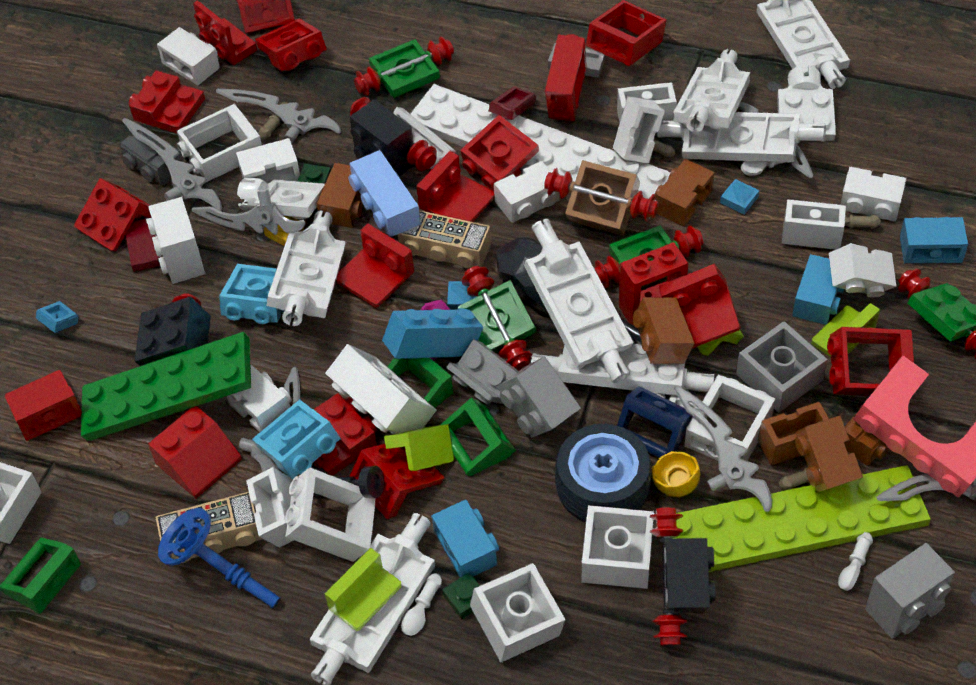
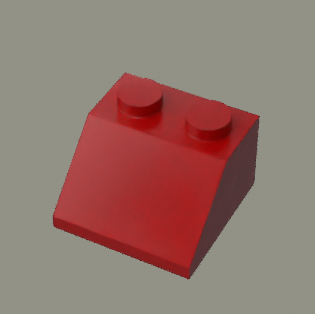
[148,406,242,499]

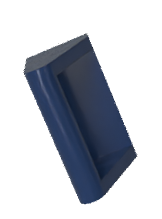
[617,386,693,458]

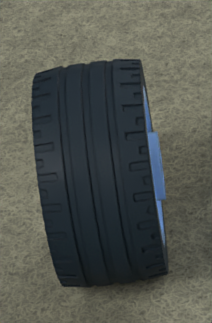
[555,423,651,522]

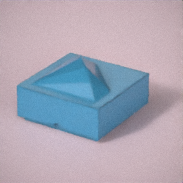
[720,179,760,215]
[447,281,478,310]
[36,301,79,333]

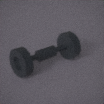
[313,466,385,499]

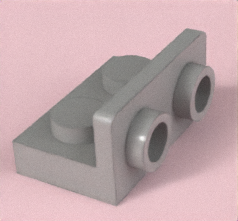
[447,339,518,404]

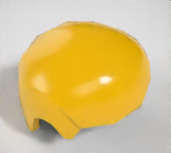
[652,451,701,497]

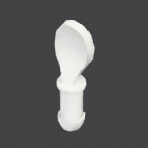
[741,154,796,176]
[838,532,873,591]
[401,573,442,636]

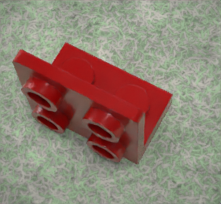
[193,0,257,66]
[236,0,295,33]
[416,151,495,222]
[74,178,152,252]
[336,224,414,308]
[659,263,741,349]
[5,370,82,441]
[350,444,444,519]

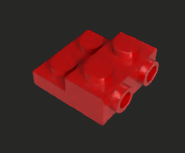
[255,18,327,71]
[129,70,205,134]
[460,115,539,190]
[313,393,377,476]

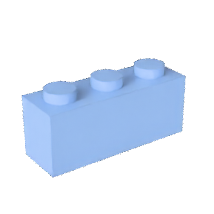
[348,150,420,237]

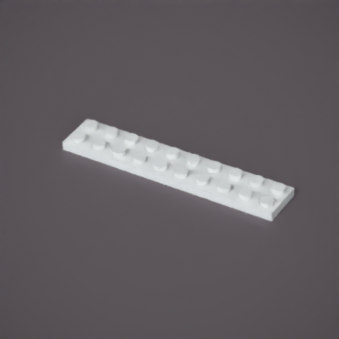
[411,84,671,219]

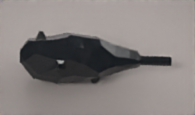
[496,237,642,345]

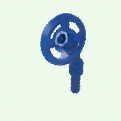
[158,508,281,608]

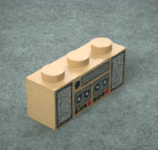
[397,210,491,268]
[155,492,262,563]

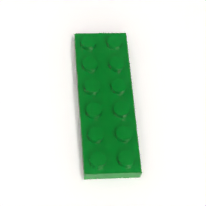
[81,332,251,442]

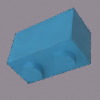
[900,217,968,263]
[792,254,844,325]
[431,499,499,578]

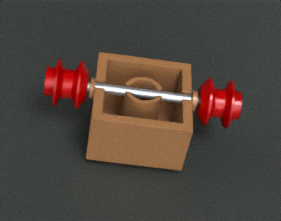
[544,160,659,236]

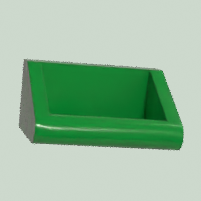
[387,358,453,408]
[440,397,516,476]
[0,537,81,614]

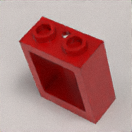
[586,0,667,66]
[545,34,587,122]
[619,242,688,325]
[827,327,914,396]

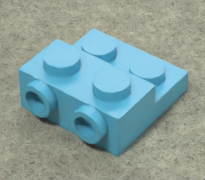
[219,264,283,324]
[252,399,341,480]

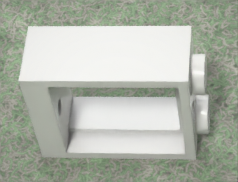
[177,104,262,182]
[684,374,775,461]
[285,467,376,562]

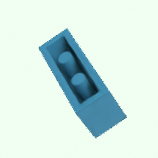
[382,308,483,359]

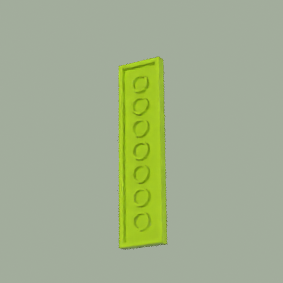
[676,465,931,572]

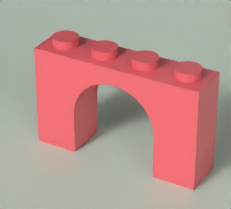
[853,356,976,498]

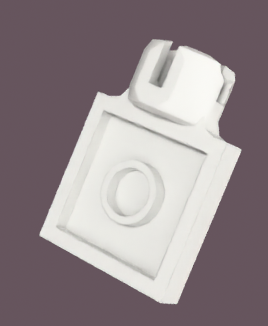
[777,65,836,141]
[237,178,325,219]

